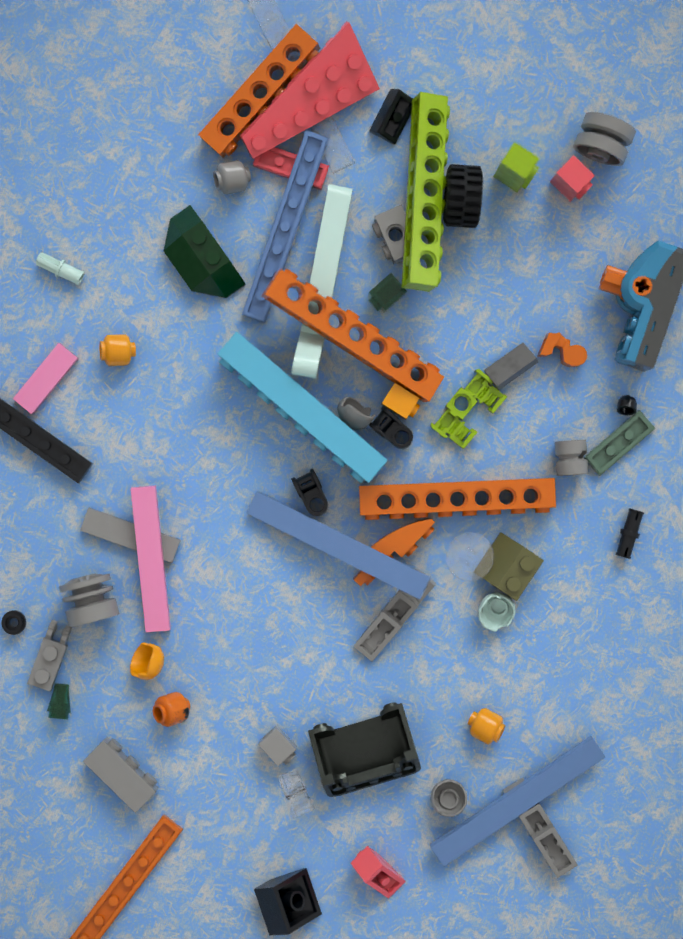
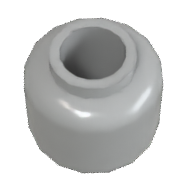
[213,160,251,195]

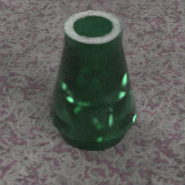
[47,684,71,719]

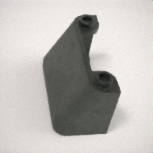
[308,703,421,797]

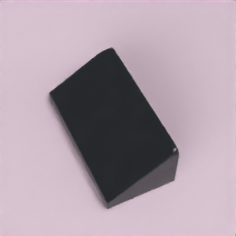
[369,89,413,144]

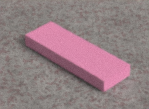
[13,343,79,415]

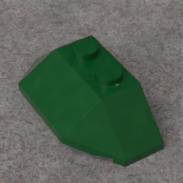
[163,205,246,298]

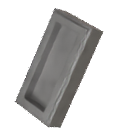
[484,343,538,390]

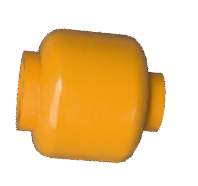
[99,334,136,366]
[467,708,506,744]

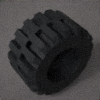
[443,164,483,228]

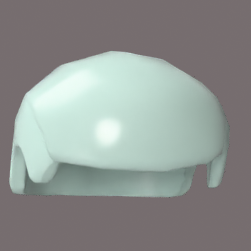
[478,592,516,632]

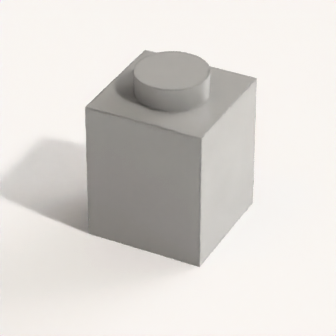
[258,725,297,766]

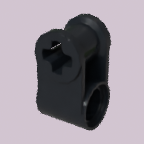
[368,406,413,449]
[291,468,328,516]

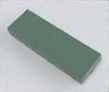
[584,410,655,476]

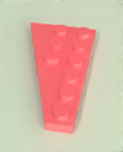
[240,21,380,159]

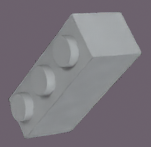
[83,737,159,813]

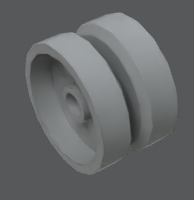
[573,112,636,166]

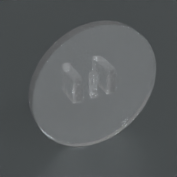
[446,532,494,581]

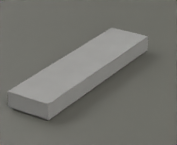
[80,508,181,563]

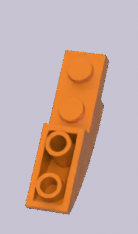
[353,518,435,586]

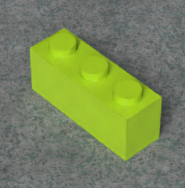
[493,142,540,192]

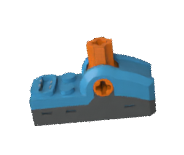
[599,240,683,372]

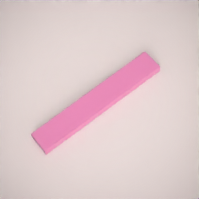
[130,485,171,632]

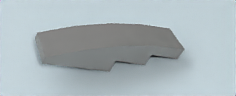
[353,568,436,661]
[503,778,578,878]

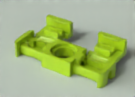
[430,369,507,449]

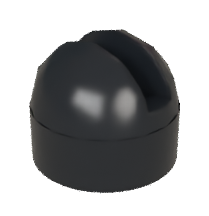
[617,395,637,415]

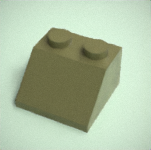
[474,532,544,601]

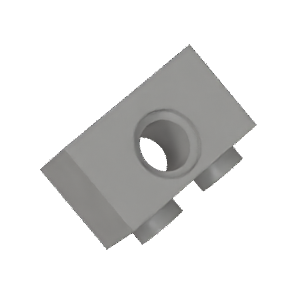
[372,204,406,264]

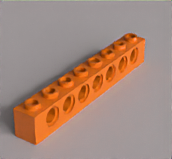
[261,269,444,402]
[359,478,556,520]

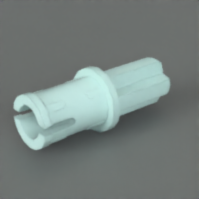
[36,252,85,285]

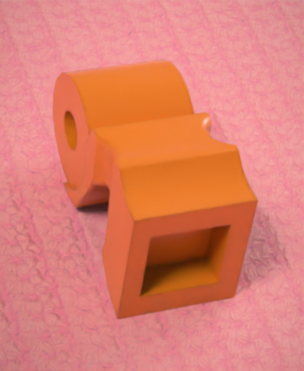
[537,332,587,367]

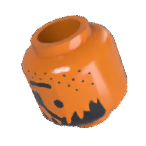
[152,692,190,727]

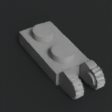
[27,620,72,692]

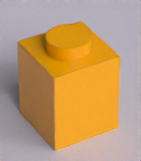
[381,383,421,420]

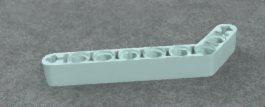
[291,184,353,379]

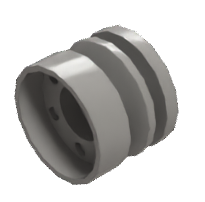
[59,574,120,627]

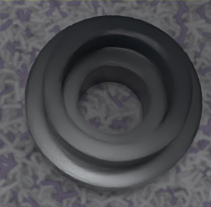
[1,610,26,635]

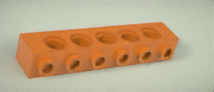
[198,24,320,158]

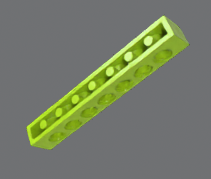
[402,92,450,292]

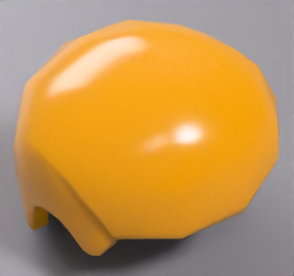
[130,642,164,680]

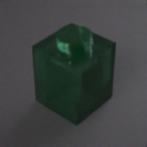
[368,273,407,313]

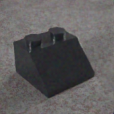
[254,868,322,936]

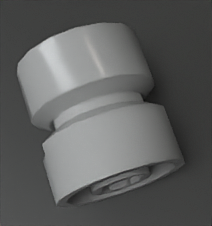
[555,440,589,476]

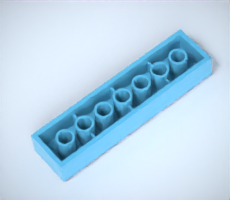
[217,331,388,483]

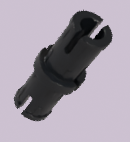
[615,508,644,559]

